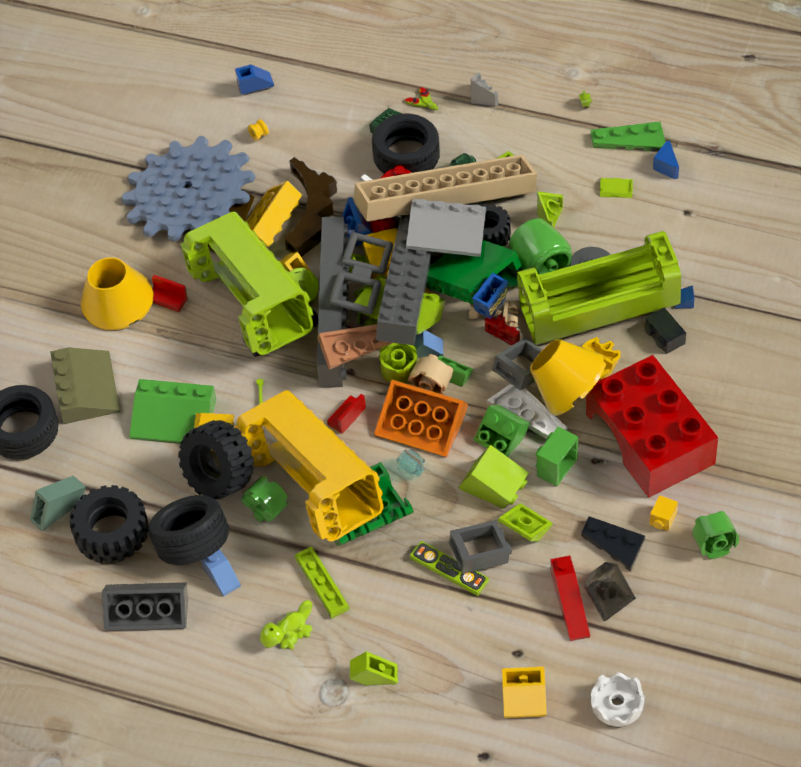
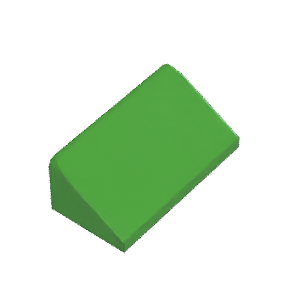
[438,355,473,387]

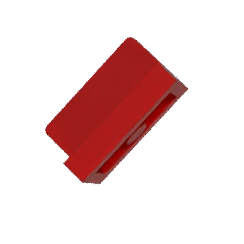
[152,275,188,313]
[327,394,366,434]

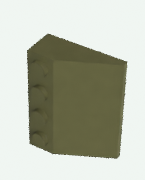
[50,347,120,424]

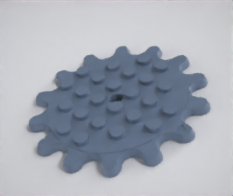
[121,136,256,242]

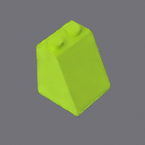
[458,445,529,509]

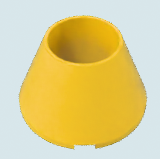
[80,257,153,330]
[530,339,606,416]

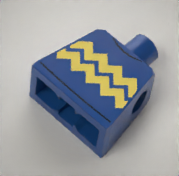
[472,273,508,319]

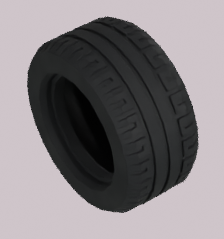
[372,113,440,174]
[0,385,59,459]
[148,495,229,565]

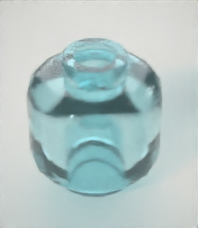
[396,449,426,478]

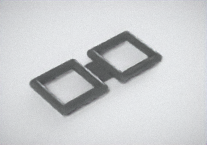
[329,232,393,315]

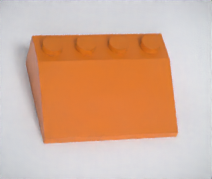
[374,380,468,457]

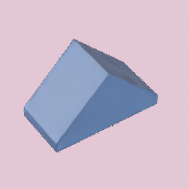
[413,330,443,358]

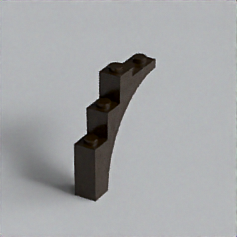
[284,157,337,257]

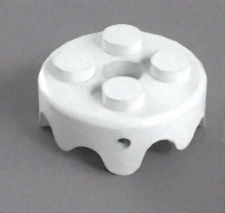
[591,673,645,727]

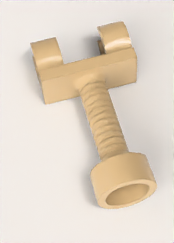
[469,300,519,328]

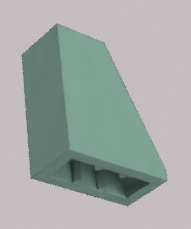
[30,475,85,531]

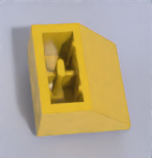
[502,666,547,718]

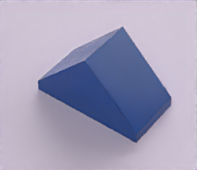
[653,141,679,179]

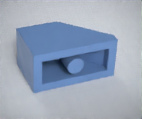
[201,549,241,596]

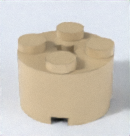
[408,354,453,395]

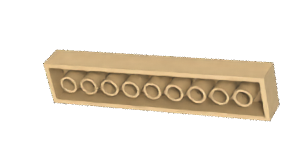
[354,154,537,221]

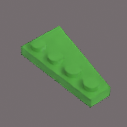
[590,122,665,151]

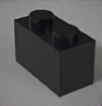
[644,307,686,354]

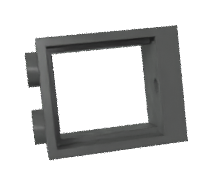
[492,338,542,391]
[449,520,512,574]

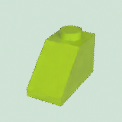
[350,651,398,685]

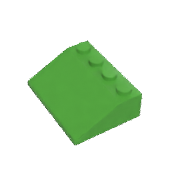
[129,379,216,444]

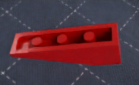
[550,555,590,641]

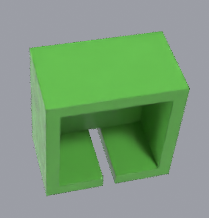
[536,427,578,487]

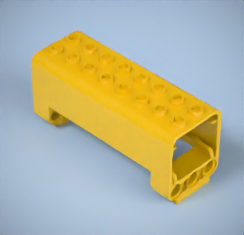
[234,390,383,541]

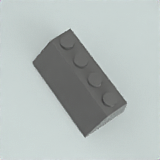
[102,582,188,630]

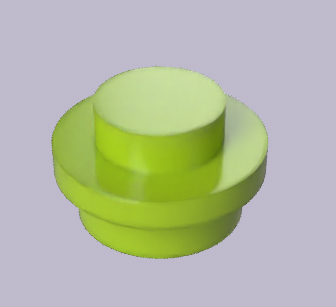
[579,90,592,108]

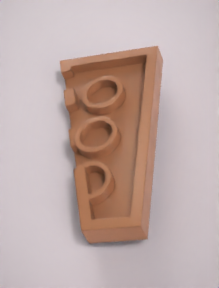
[317,325,393,370]

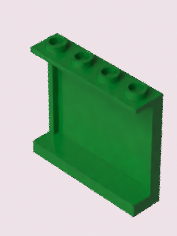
[426,240,521,305]

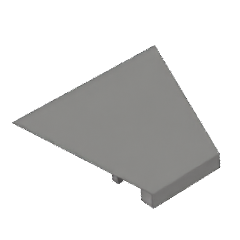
[470,73,498,107]

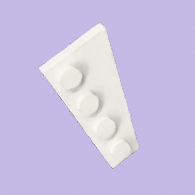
[487,384,567,439]

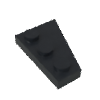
[581,516,645,572]

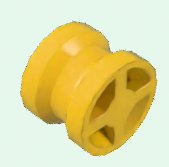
[247,119,269,141]

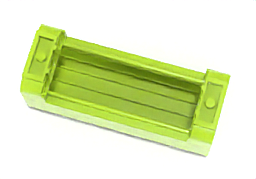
[180,212,313,355]
[517,231,681,345]

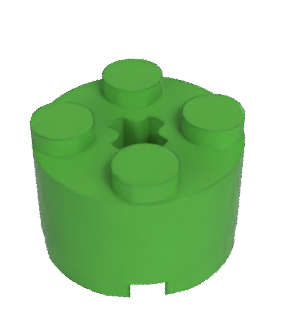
[241,476,289,522]
[692,511,740,559]

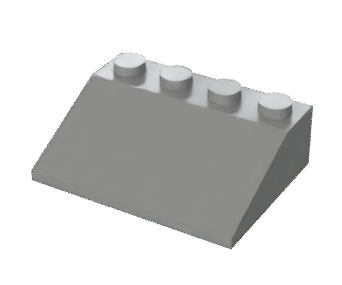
[406,199,486,257]

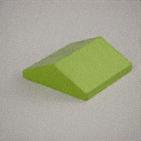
[498,503,553,541]

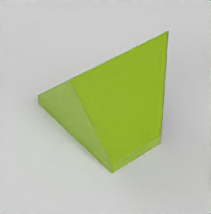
[537,191,564,228]

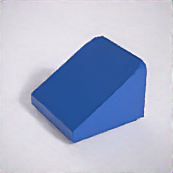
[675,285,695,309]

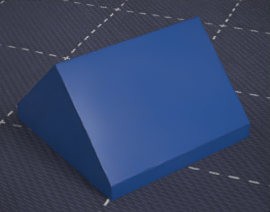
[342,197,373,248]

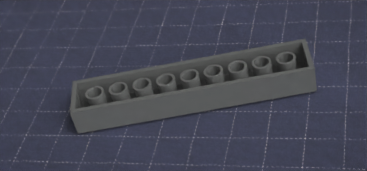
[376,214,432,345]
[317,217,350,388]

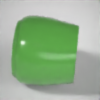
[509,218,572,275]

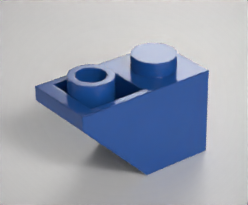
[235,64,274,95]

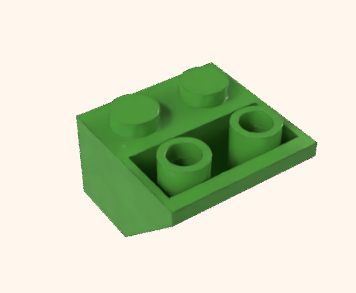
[474,404,530,457]

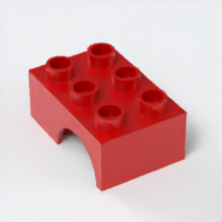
[586,355,718,498]

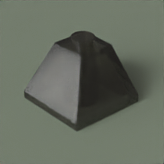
[584,562,636,621]

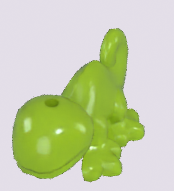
[259,600,313,650]

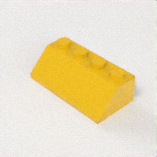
[246,180,302,248]

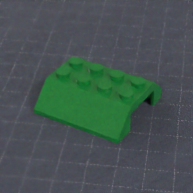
[334,462,414,546]

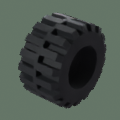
[479,203,511,247]

